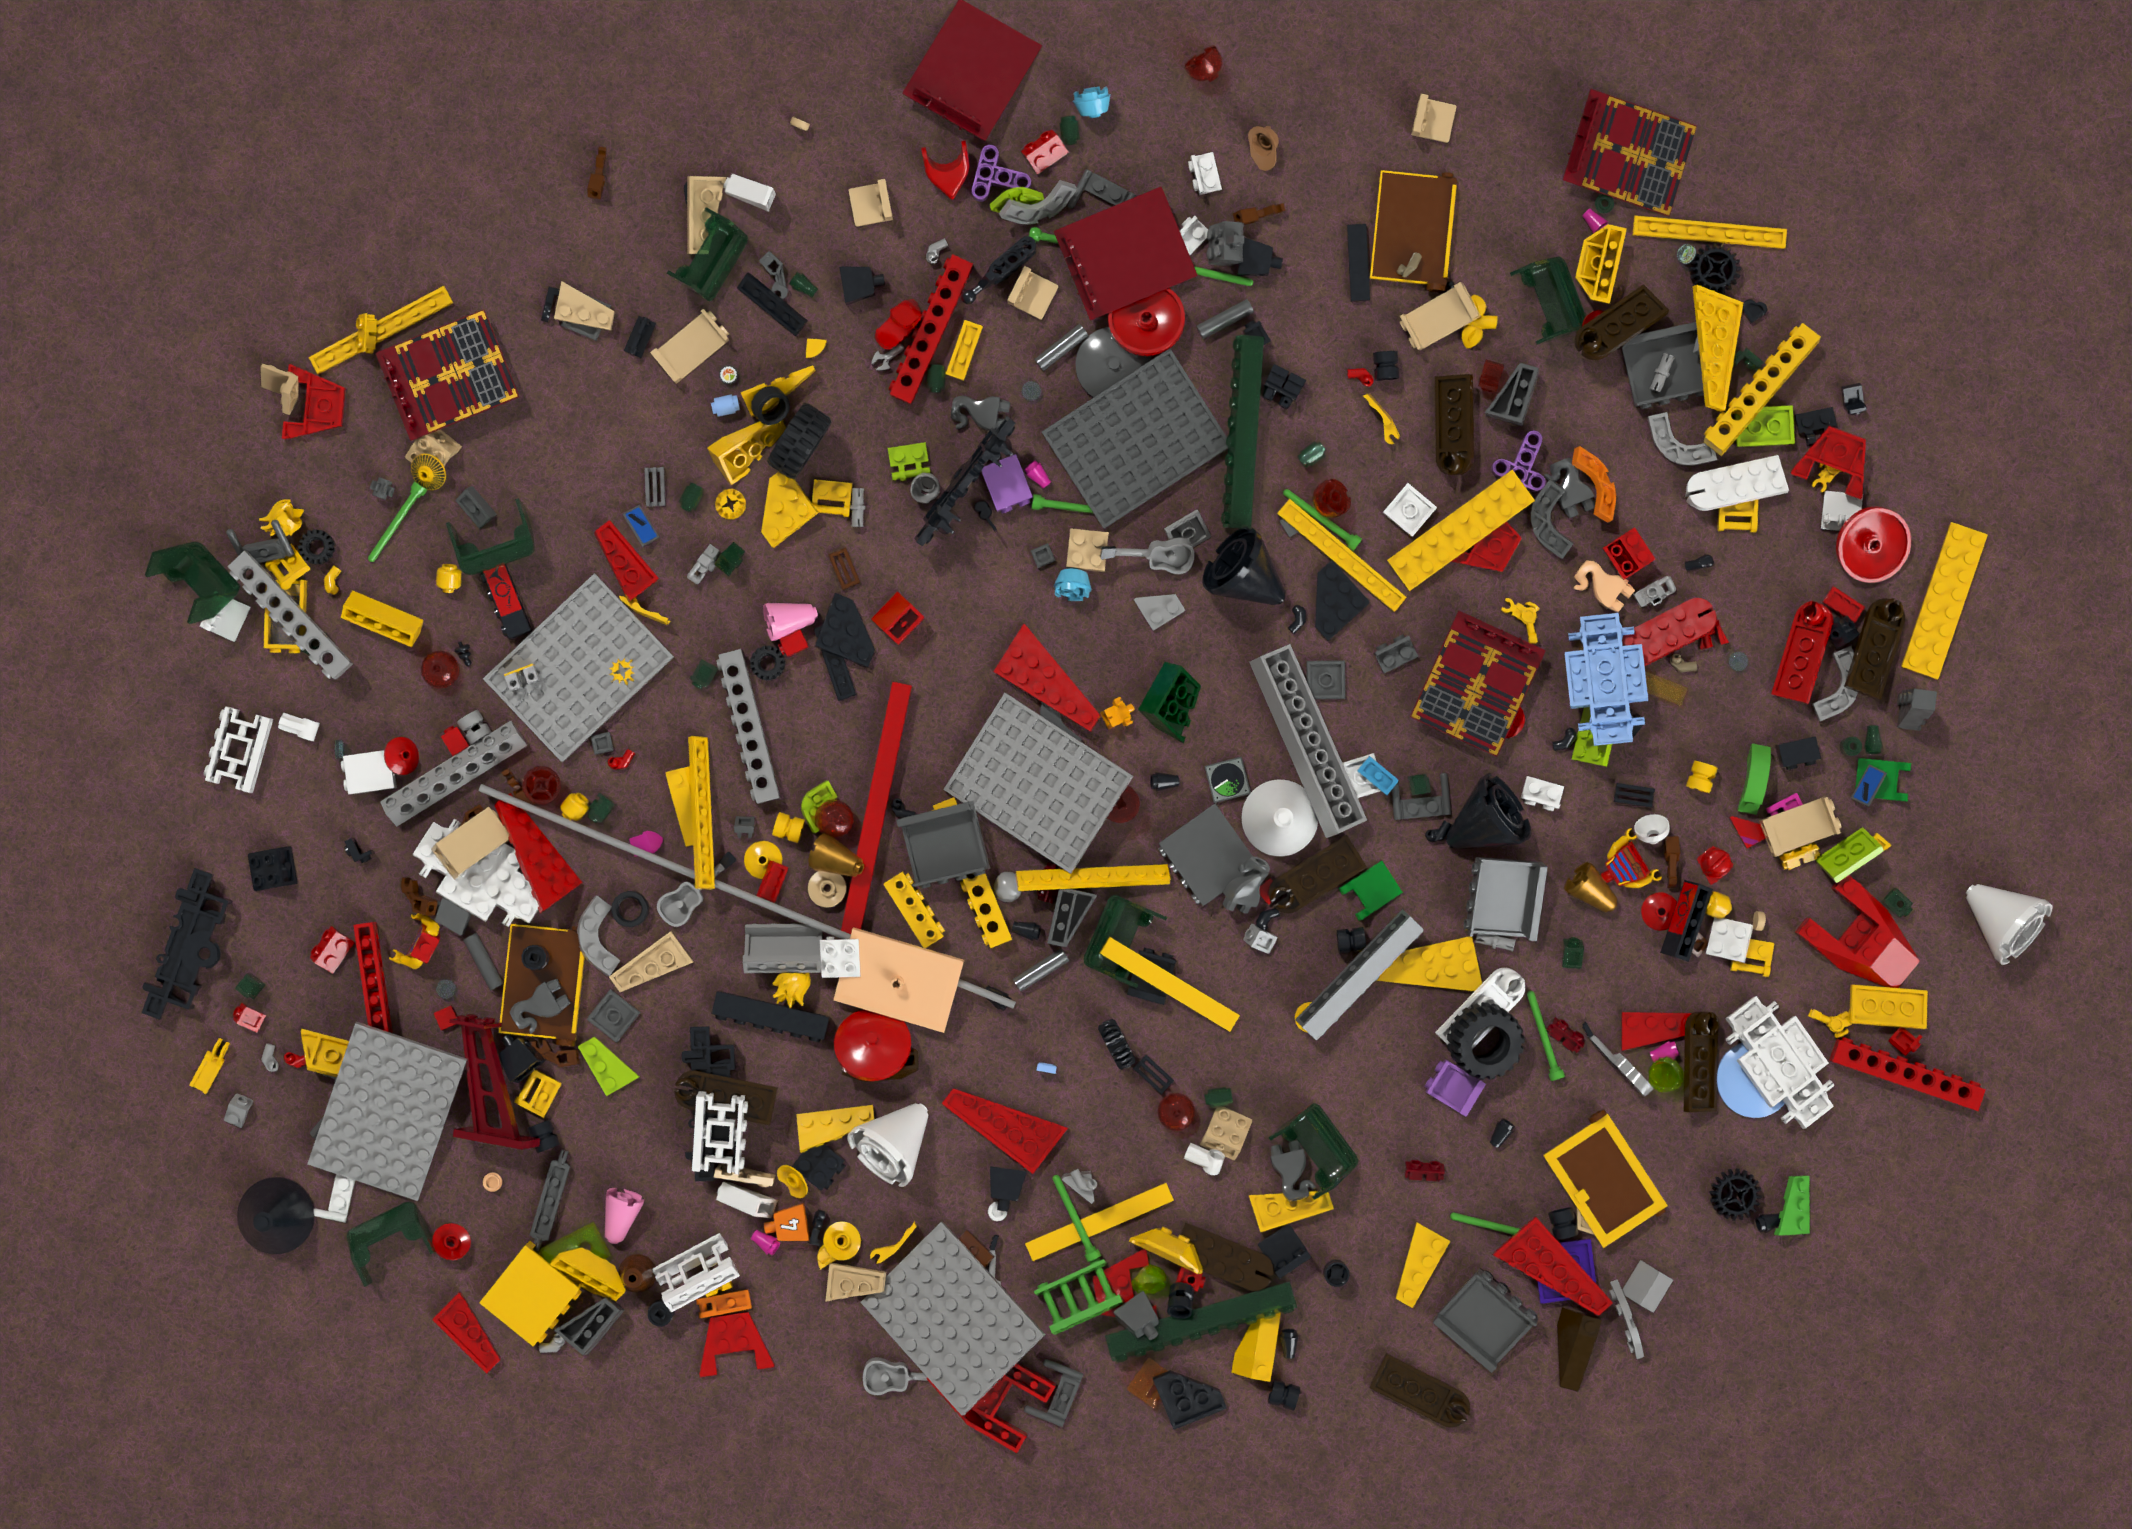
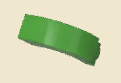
[1738,744,1771,815]

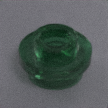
[1595,194,1614,214]

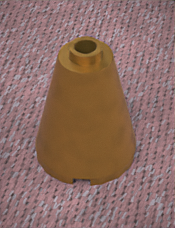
[808,833,864,877]
[1564,862,1617,913]

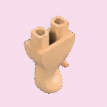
[1574,560,1635,613]

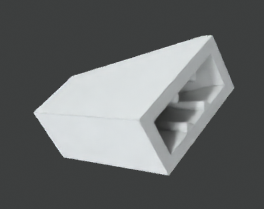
[723,174,776,212]
[716,1182,778,1218]

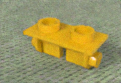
[355,313,377,354]
[1778,842,1820,870]

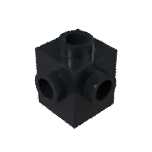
[1829,615,1860,648]

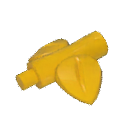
[1462,295,1498,348]

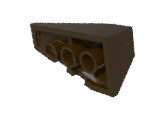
[1557,1307,1602,1392]

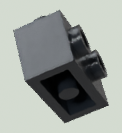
[1775,736,1821,770]

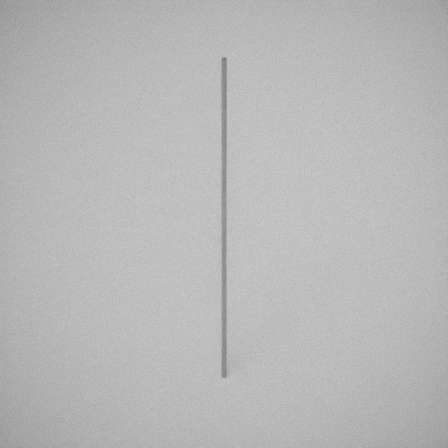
[479,784,1016,1009]

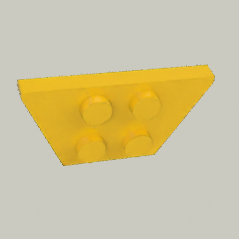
[301,1029,349,1078]

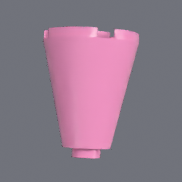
[763,603,818,641]
[605,1188,644,1244]

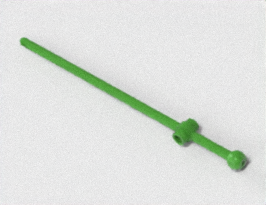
[1029,227,1253,286]

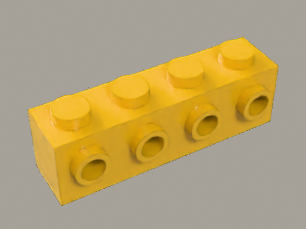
[341,591,423,647]
[883,872,945,948]

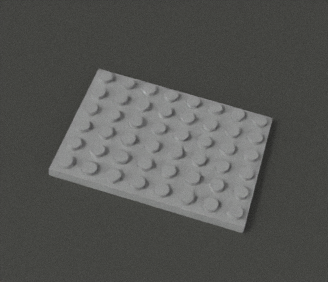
[483,573,674,762]
[943,693,1133,873]
[308,1021,467,1201]
[861,1222,1046,1416]

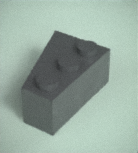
[1485,363,1539,426]
[1897,689,1937,731]
[1047,889,1097,947]
[554,1298,625,1355]

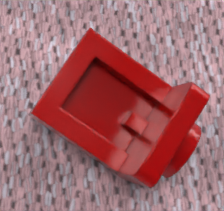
[1888,1027,1923,1056]

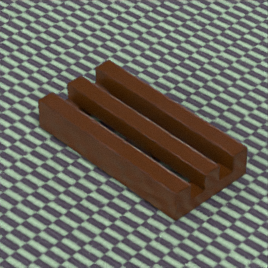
[828,547,861,590]

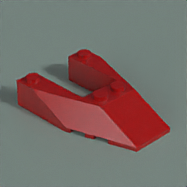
[1795,875,1920,988]
[926,1363,1056,1453]

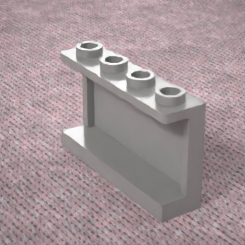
[743,923,823,973]

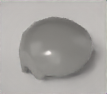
[910,473,940,504]
[993,872,1022,902]

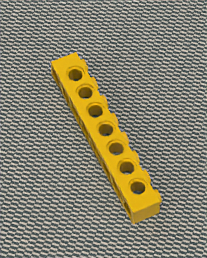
[1704,323,1821,456]
[933,797,1012,948]

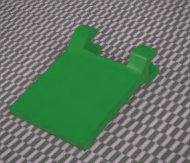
[1855,758,1911,801]
[1338,861,1403,921]

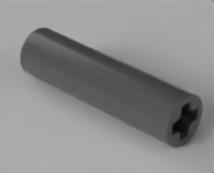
[1196,299,1254,339]
[1034,324,1089,371]
[463,933,504,991]
[1013,948,1069,992]

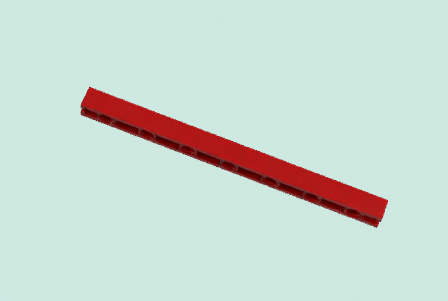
[839,682,912,939]

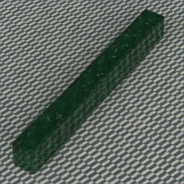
[1221,335,1264,529]
[1105,1282,1297,1363]

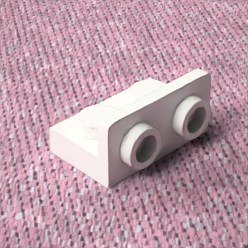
[1188,152,1222,195]
[1180,216,1208,255]
[1521,776,1564,811]

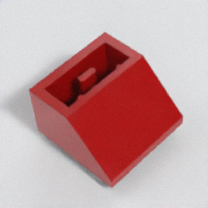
[1602,527,1655,580]
[871,591,925,645]

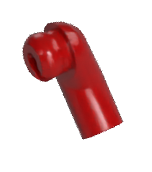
[1347,368,1374,387]
[608,749,636,770]
[284,1052,306,1068]

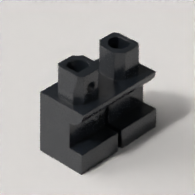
[1262,364,1306,409]

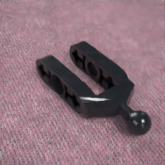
[961,236,1036,304]

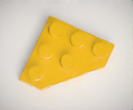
[761,471,818,548]

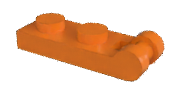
[696,1289,752,1318]

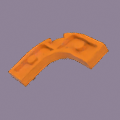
[1572,446,1616,523]

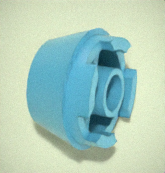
[1073,87,1111,118]
[1053,568,1092,601]

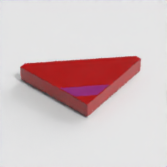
[1729,816,1765,849]

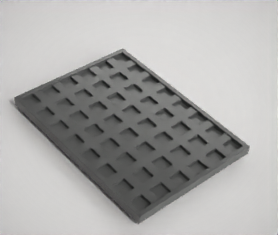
[1041,348,1232,529]

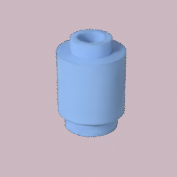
[711,394,740,417]

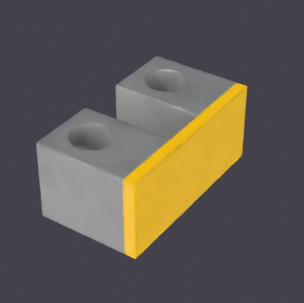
[504,664,540,691]

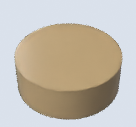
[790,117,810,131]
[1753,911,1766,931]

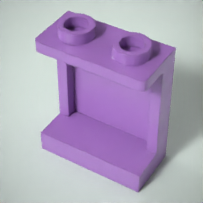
[981,454,1033,514]
[1424,1059,1486,1117]

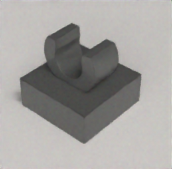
[734,816,755,838]

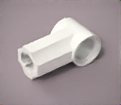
[278,713,320,741]
[1184,1143,1225,1175]

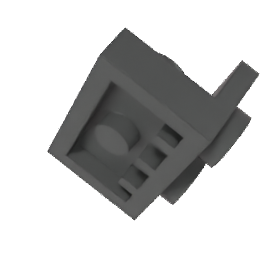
[1374,634,1418,674]

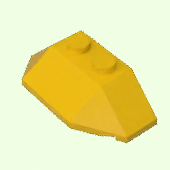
[1575,224,1627,304]
[1129,1226,1203,1274]
[550,1247,625,1301]

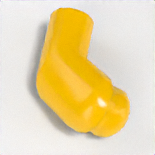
[324,566,341,595]

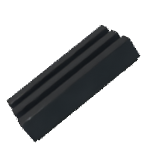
[1613,783,1655,808]
[1133,1055,1174,1095]

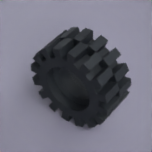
[298,529,335,565]
[750,646,785,681]

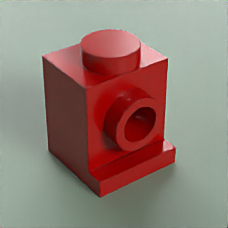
[1175,1266,1206,1292]

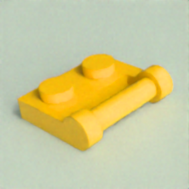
[812,479,853,517]
[1717,500,1758,532]
[265,543,310,590]
[1730,939,1774,977]
[514,1069,562,1118]

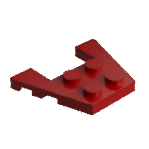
[282,364,346,439]
[1790,425,1866,499]
[1451,521,1522,572]
[1092,1249,1158,1318]
[699,1312,775,1377]

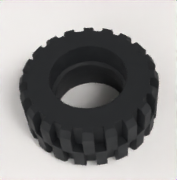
[767,403,832,479]
[1447,1002,1525,1080]

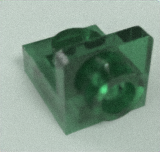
[1733,348,1764,371]
[689,659,718,690]
[1562,937,1584,969]

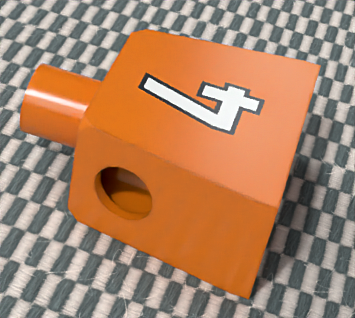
[764,1203,810,1241]

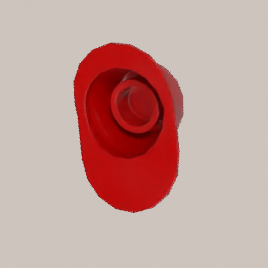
[1697,846,1733,885]

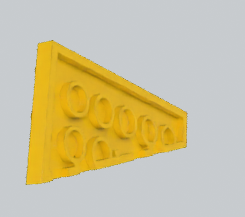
[1692,285,1744,412]
[1376,936,1482,991]

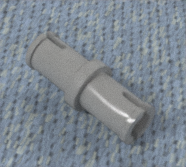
[1649,353,1675,393]
[850,488,865,527]
[1475,934,1516,951]

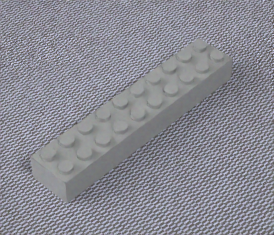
[1249,644,1367,838]

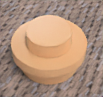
[483,1172,502,1192]

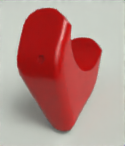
[921,140,969,200]
[875,299,922,350]

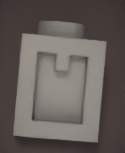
[1243,924,1278,954]

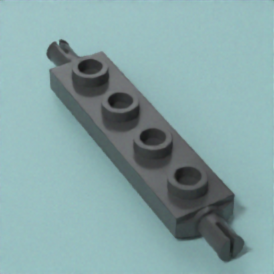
[530,1149,571,1252]

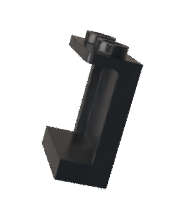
[1127,947,1176,1005]

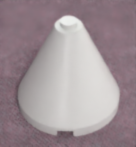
[1242,780,1318,856]
[1966,884,2053,965]
[847,1103,928,1187]

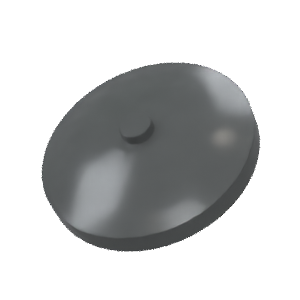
[1076,327,1152,398]

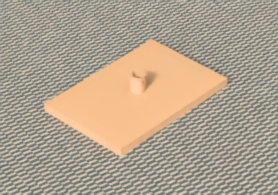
[834,927,964,1033]

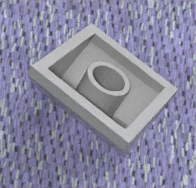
[1163,510,1211,547]
[1062,1171,1094,1204]
[1622,1260,1673,1313]

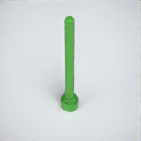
[368,481,427,562]
[1283,489,1362,551]
[1031,494,1093,514]
[1527,991,1565,1081]
[1053,1175,1101,1262]
[1450,1213,1520,1235]

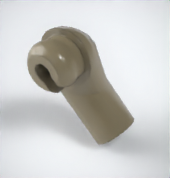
[1397,252,1422,277]
[1670,653,1697,672]

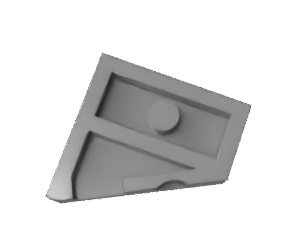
[1134,594,1186,631]

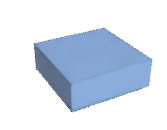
[1037,1062,1057,1074]

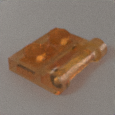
[1126,1357,1168,1409]

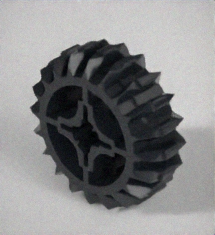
[1689,243,1741,294]
[1098,1019,1136,1070]
[1709,1168,1762,1221]

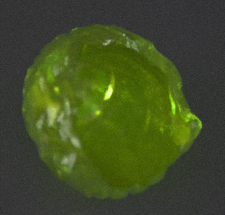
[1648,1056,1684,1092]
[1131,1264,1167,1294]

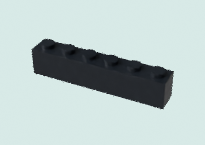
[711,991,830,1042]

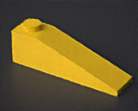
[741,365,816,419]
[707,420,786,485]
[665,766,693,847]
[1231,1300,1282,1382]

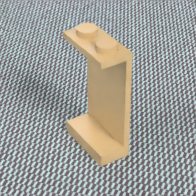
[1400,282,1481,350]
[650,309,729,384]
[1759,797,1842,857]
[431,807,509,880]

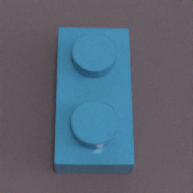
[1357,756,1399,795]

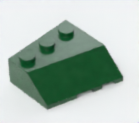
[1138,662,1201,743]

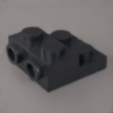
[792,1143,846,1191]

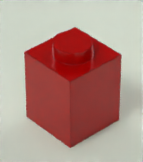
[778,630,809,657]
[441,726,470,756]

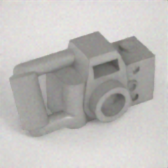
[687,544,720,584]
[1632,576,1676,608]

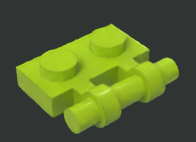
[888,442,930,481]

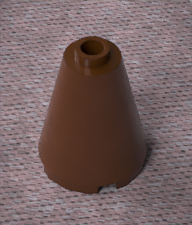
[618,1254,656,1293]

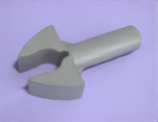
[871,343,904,371]

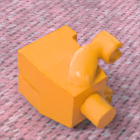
[1100,697,1135,730]

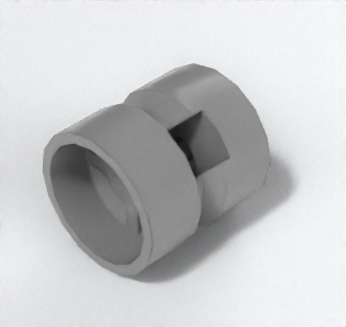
[457,710,492,745]

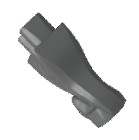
[950,396,1010,431]
[1544,457,1595,519]
[1222,856,1270,913]
[510,979,571,1034]
[1270,1140,1316,1202]

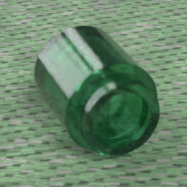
[1059,116,1080,145]
[926,365,946,393]
[1297,441,1326,468]
[678,482,704,512]
[1839,737,1862,756]
[1204,1087,1233,1109]

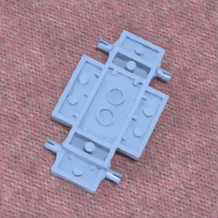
[1565,613,1648,746]

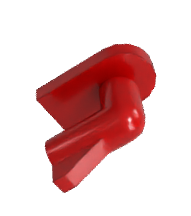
[1700,620,1729,650]

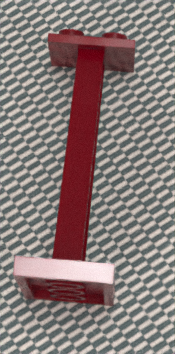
[449,1014,540,1150]

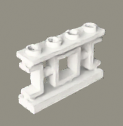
[204,707,273,793]
[692,1091,748,1174]
[652,1233,740,1312]

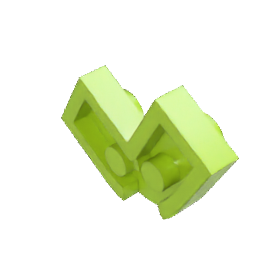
[990,187,1044,213]
[801,780,837,833]

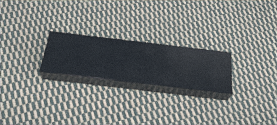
[1347,224,1370,302]
[737,272,808,336]
[814,626,856,701]

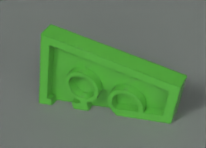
[1774,1176,1810,1236]

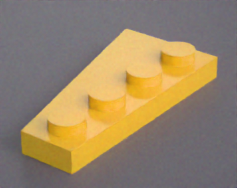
[796,1105,875,1153]
[1249,1190,1334,1232]
[1396,1222,1450,1308]

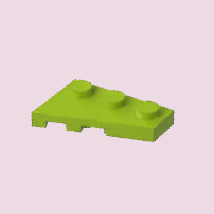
[578,1037,640,1096]

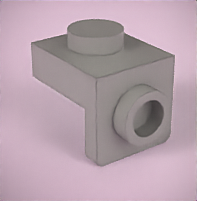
[224,1094,253,1128]

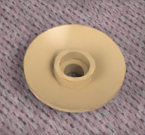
[808,871,846,907]

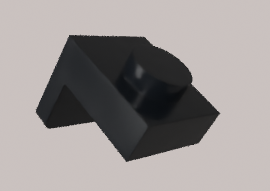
[1243,320,1271,351]
[1841,383,1867,415]
[344,838,375,864]

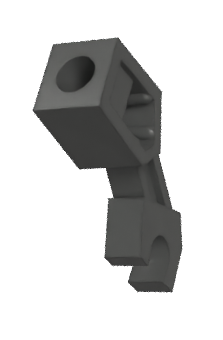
[759,251,789,300]

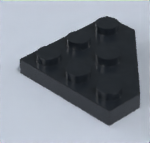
[1315,560,1370,641]
[814,593,875,668]
[1152,1370,1227,1430]

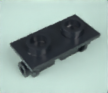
[624,316,656,358]

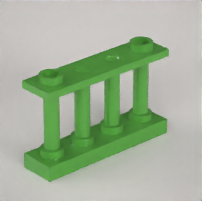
[1034,1258,1124,1335]

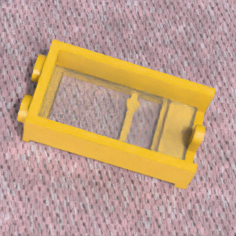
[264,580,307,653]

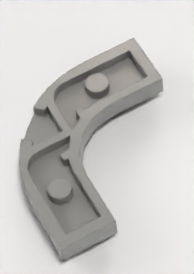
[999,180,1077,224]
[1647,412,1717,466]
[1812,646,1858,721]
[577,896,620,976]
[1609,1280,1644,1359]

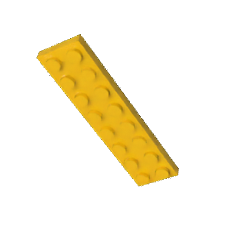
[1387,470,1535,591]
[1901,522,1988,679]

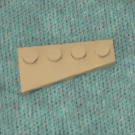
[687,176,727,254]
[609,931,694,992]

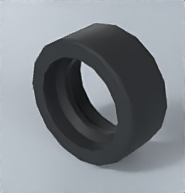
[751,386,790,425]
[611,891,649,927]

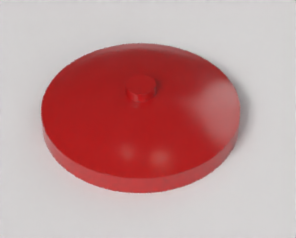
[1108,288,1185,356]
[1836,506,1911,583]
[834,1009,911,1081]

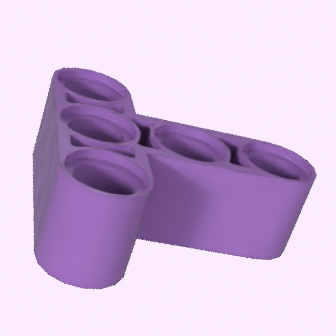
[972,145,1031,202]
[1491,431,1546,492]

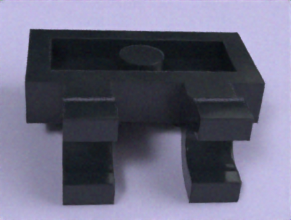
[1794,407,1837,446]

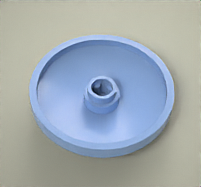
[1717,1043,1785,1118]

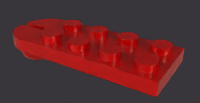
[1622,598,1717,666]
[1771,601,1833,704]

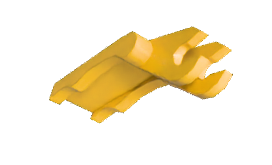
[1363,393,1400,444]
[619,596,671,625]
[189,1038,230,1094]
[870,1221,917,1264]

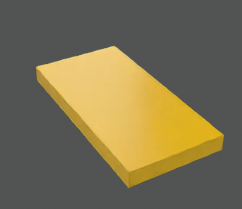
[1849,985,1928,1029]

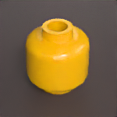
[436,564,462,593]
[560,793,589,821]
[1705,891,1732,919]

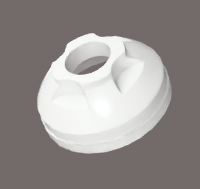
[1634,814,1670,844]

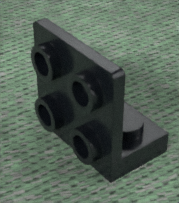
[248,846,298,891]
[1258,1224,1312,1279]

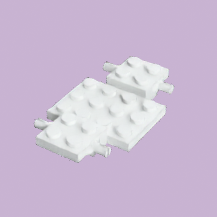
[413,819,539,927]
[1725,996,1834,1129]

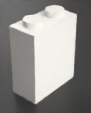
[341,750,397,794]

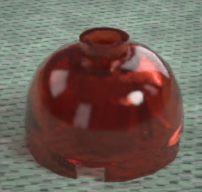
[1184,45,1223,82]
[1312,479,1351,518]
[421,650,460,689]
[522,766,561,805]
[815,799,854,838]
[1157,1093,1196,1131]

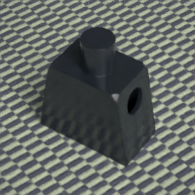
[1237,237,1283,276]
[839,266,885,305]
[499,1034,546,1083]
[990,1166,1027,1212]

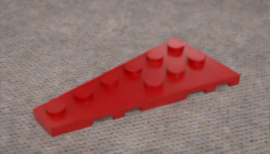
[993,624,1101,732]
[494,793,582,914]
[942,1088,1068,1174]
[1492,1216,1613,1316]

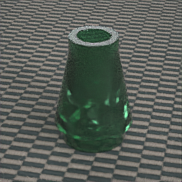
[789,272,818,298]
[1864,725,1883,754]

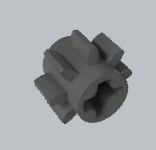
[369,477,395,500]

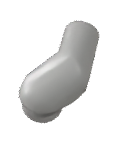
[926,238,949,264]
[261,1043,279,1072]
[1070,1169,1097,1191]
[539,1333,565,1353]

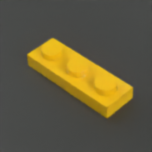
[946,320,983,381]

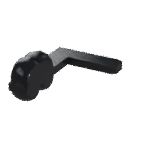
[541,286,560,322]
[974,501,997,532]
[808,1209,826,1247]

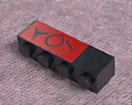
[480,559,532,639]
[1660,880,1713,962]

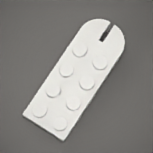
[1685,455,1789,511]
[1435,968,1525,1049]

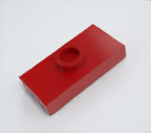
[1822,586,1865,623]
[756,860,789,903]

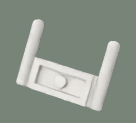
[314,1174,355,1223]

